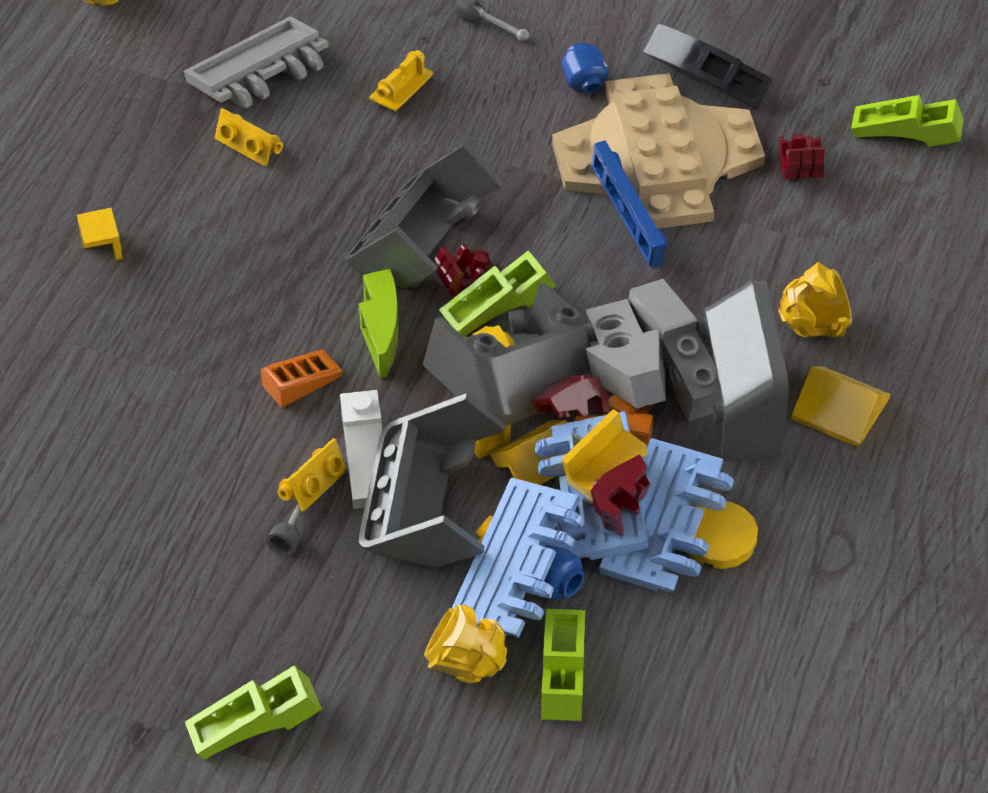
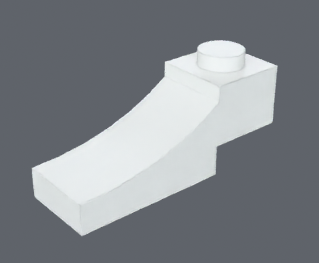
[340,390,382,509]

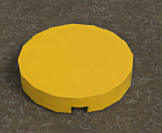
[687,501,758,569]

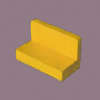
[562,409,648,502]
[490,420,568,485]

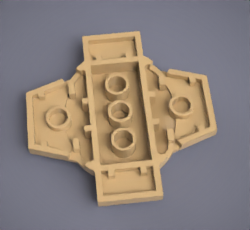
[552,73,765,229]

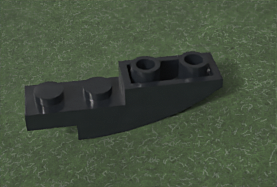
[643,23,773,110]

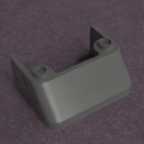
[345,142,504,289]
[696,279,789,461]
[423,283,592,426]
[359,393,506,568]

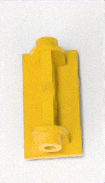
[369,50,434,112]
[214,108,283,167]
[277,438,348,511]

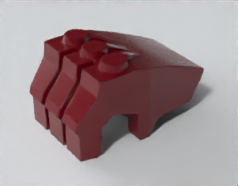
[777,134,825,179]
[434,244,501,298]
[531,375,610,418]
[590,455,651,536]

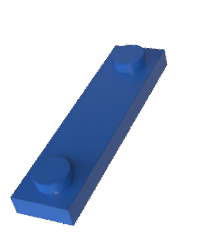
[591,140,667,268]

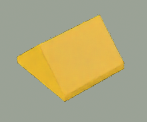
[791,366,890,448]

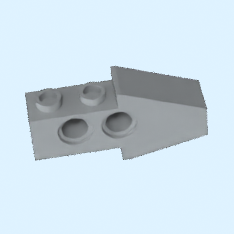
[628,279,720,422]
[585,299,666,408]

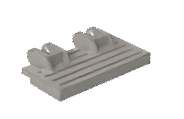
[184,16,329,109]

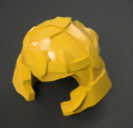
[778,262,852,337]
[424,605,507,684]

